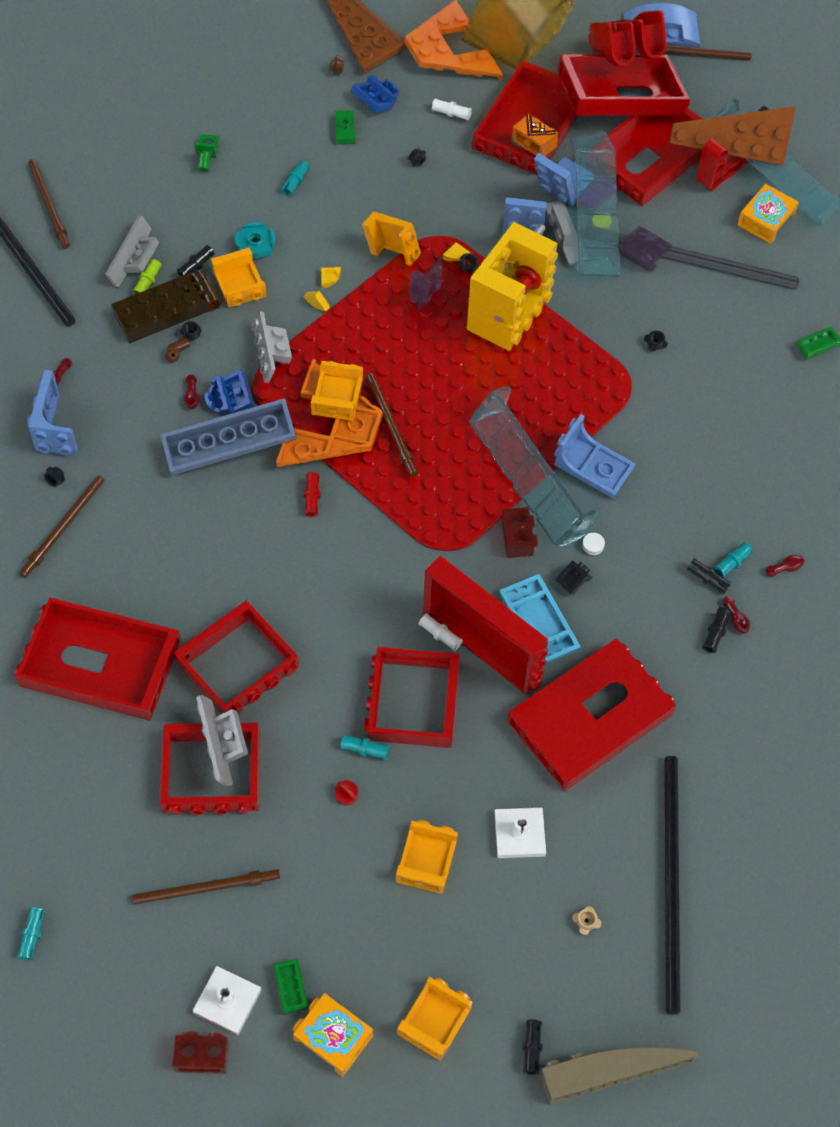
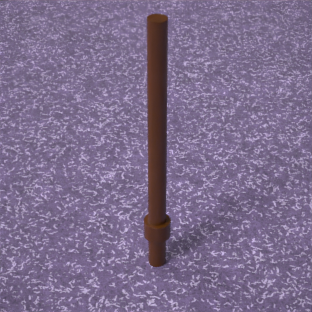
[664,45,752,60]
[28,159,70,249]
[366,373,418,478]
[19,475,105,578]
[132,869,280,905]

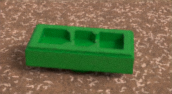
[335,110,356,144]
[796,326,840,360]
[273,958,308,1015]

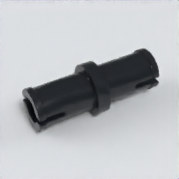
[177,245,215,276]
[687,558,732,594]
[702,607,731,653]
[522,1019,543,1075]

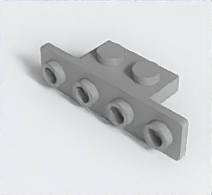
[546,201,587,266]
[106,216,159,287]
[252,311,292,383]
[196,695,248,786]

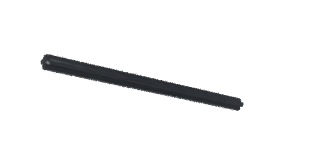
[0,217,75,327]
[584,226,799,289]
[664,756,680,1015]

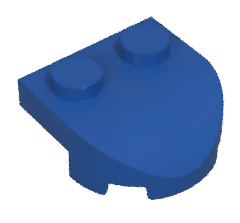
[351,75,398,113]
[205,369,254,416]

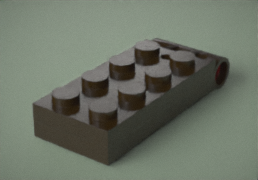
[111,271,221,344]

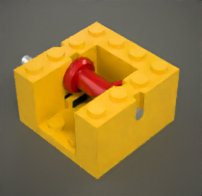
[467,222,558,351]

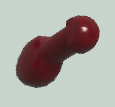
[53,358,72,385]
[184,374,200,409]
[765,555,805,577]
[723,596,750,634]

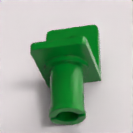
[194,134,219,172]

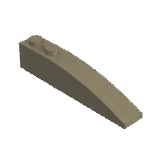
[540,1047,699,1105]

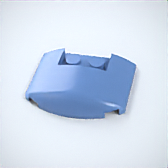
[623,2,701,48]

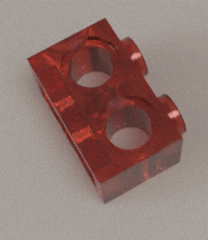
[501,507,538,558]
[172,1031,229,1074]

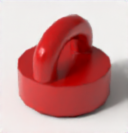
[334,780,358,806]

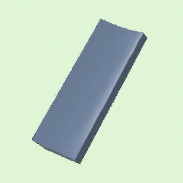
[160,398,297,475]

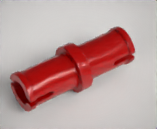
[303,472,321,517]

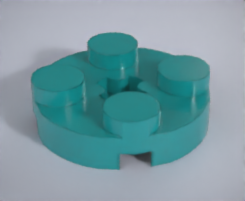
[235,222,275,259]

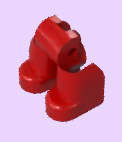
[588,10,667,66]

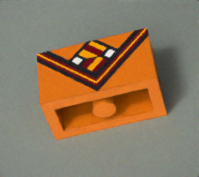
[513,114,558,157]

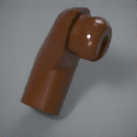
[165,338,190,363]

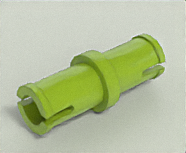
[132,259,162,295]

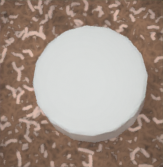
[582,533,605,555]

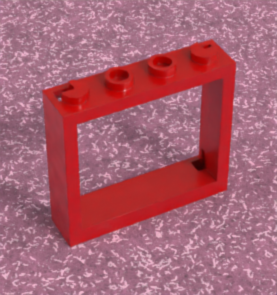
[174,600,299,714]
[364,647,460,748]
[160,722,260,816]

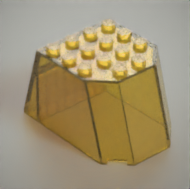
[461,0,575,70]

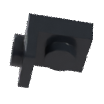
[555,560,593,596]

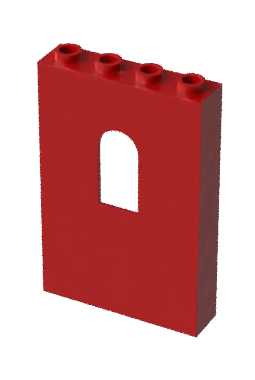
[557,54,690,115]
[472,60,579,175]
[585,91,702,206]
[423,555,549,696]
[14,597,181,721]
[507,638,676,792]

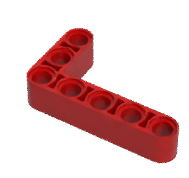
[696,138,752,191]

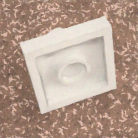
[494,808,546,858]
[192,966,262,1035]

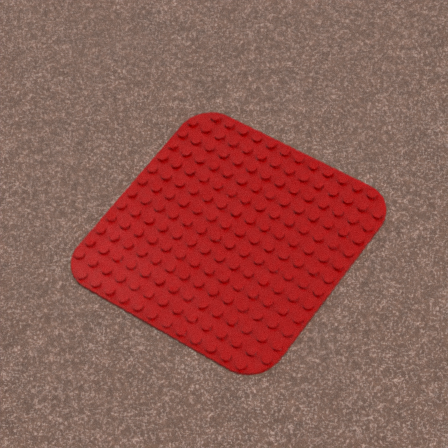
[253,236,632,551]

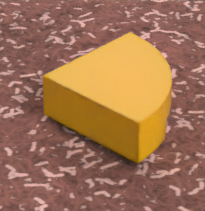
[443,243,471,262]
[321,267,341,288]
[303,291,330,312]

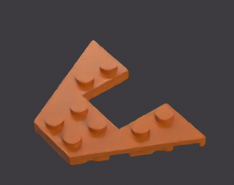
[404,0,503,80]
[276,359,383,467]

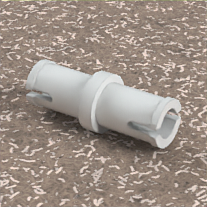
[432,98,472,120]
[418,613,463,651]

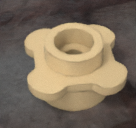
[572,906,602,935]

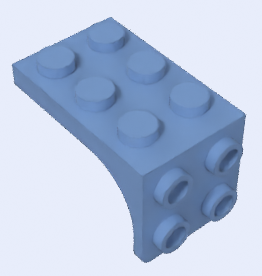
[534,153,594,207]
[502,197,547,236]
[27,370,78,456]
[554,414,636,499]

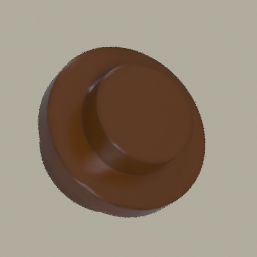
[330,55,344,75]

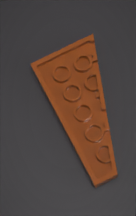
[326,0,407,74]
[669,106,796,166]

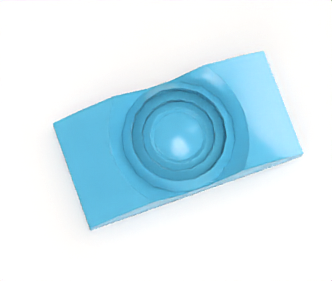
[499,574,581,664]

